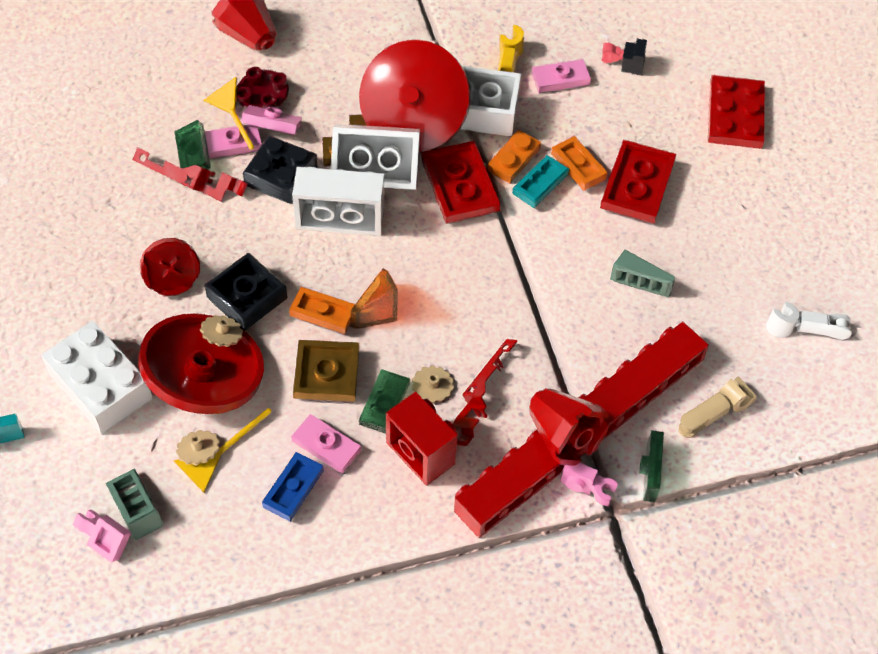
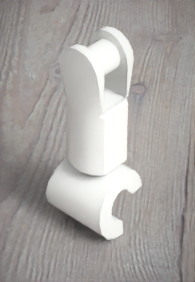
[766,301,852,340]

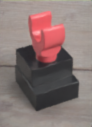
[601,39,647,76]

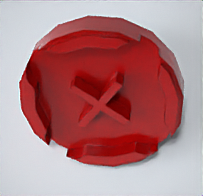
[140,238,200,296]

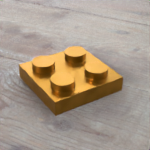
[293,340,360,402]

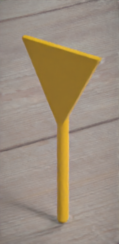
[203,77,255,150]
[173,408,272,493]

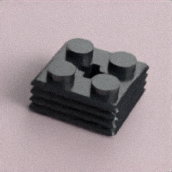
[242,136,318,204]
[204,253,288,331]

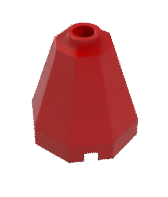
[211,0,276,51]
[529,388,609,466]

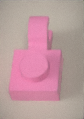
[560,463,618,506]
[73,509,132,563]

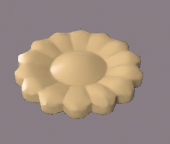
[200,315,243,347]
[412,365,454,404]
[176,430,220,466]

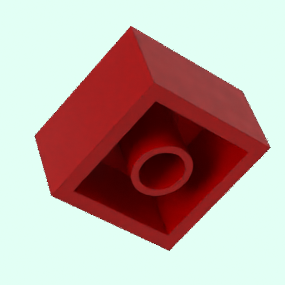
[386,391,458,486]

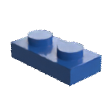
[262,452,324,522]

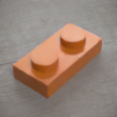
[487,129,541,184]
[551,136,608,191]
[289,286,356,334]

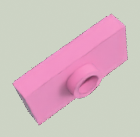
[531,59,591,93]
[241,105,302,135]
[202,124,262,159]
[291,414,361,474]

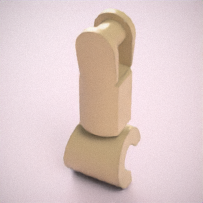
[678,376,757,438]

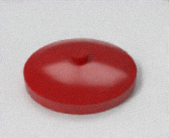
[359,40,471,153]
[138,313,264,414]

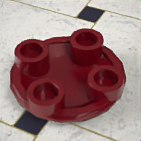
[236,66,289,109]

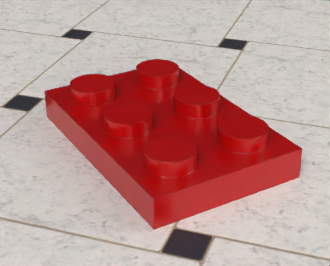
[707,75,765,149]
[600,139,677,224]
[421,141,501,224]

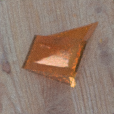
[351,268,398,329]

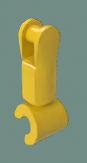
[498,25,524,73]

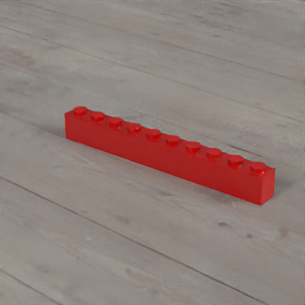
[454,321,709,539]

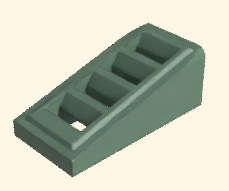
[610,249,676,297]
[105,468,163,540]

